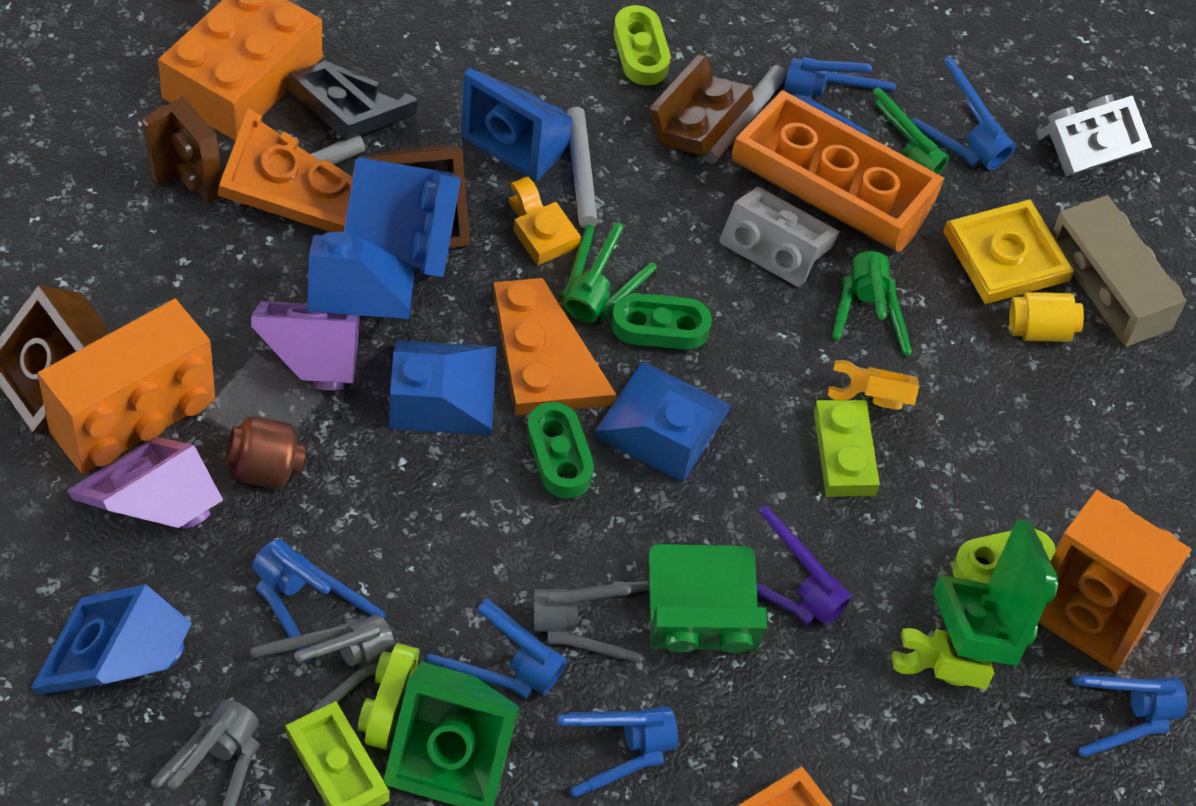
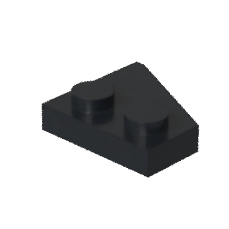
[287,61,418,140]

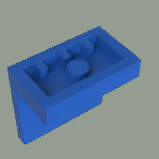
[343,157,461,277]

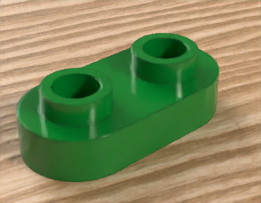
[611,293,712,350]
[527,402,594,499]

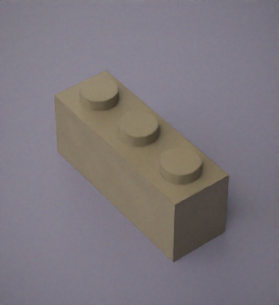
[1052,195,1187,347]

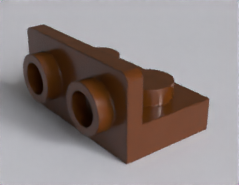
[650,54,754,156]
[141,96,222,203]

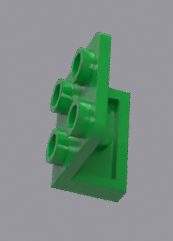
[932,519,1058,666]
[648,544,767,653]

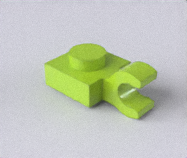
[891,628,994,690]

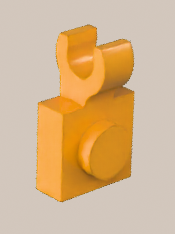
[509,176,581,266]
[828,360,919,409]

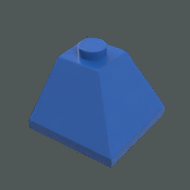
[461,68,573,182]
[307,232,415,319]
[389,340,497,435]
[594,361,731,482]
[31,584,192,695]

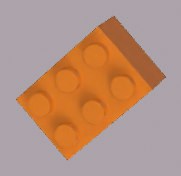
[158,0,323,141]
[38,298,216,475]
[1038,489,1192,673]

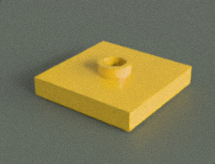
[943,199,1074,304]

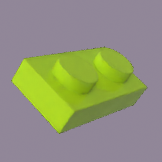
[814,400,880,497]
[286,701,390,806]

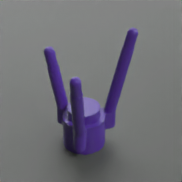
[756,505,853,626]

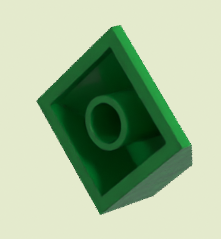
[383,661,519,806]

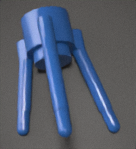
[784,57,896,136]
[911,57,1016,170]
[252,539,385,662]
[425,599,567,699]
[1071,675,1187,757]
[557,706,678,797]

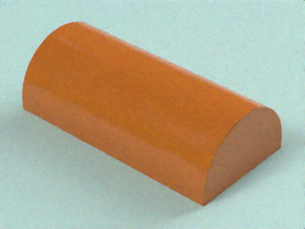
[732,90,944,252]

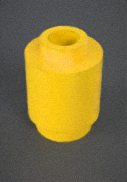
[1009,292,1084,342]

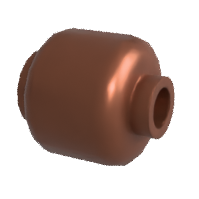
[225,416,306,489]

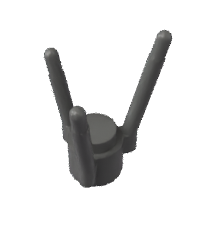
[534,580,649,663]
[249,614,395,712]
[151,699,260,806]

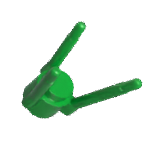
[873,87,949,174]
[560,222,657,323]
[832,251,912,356]

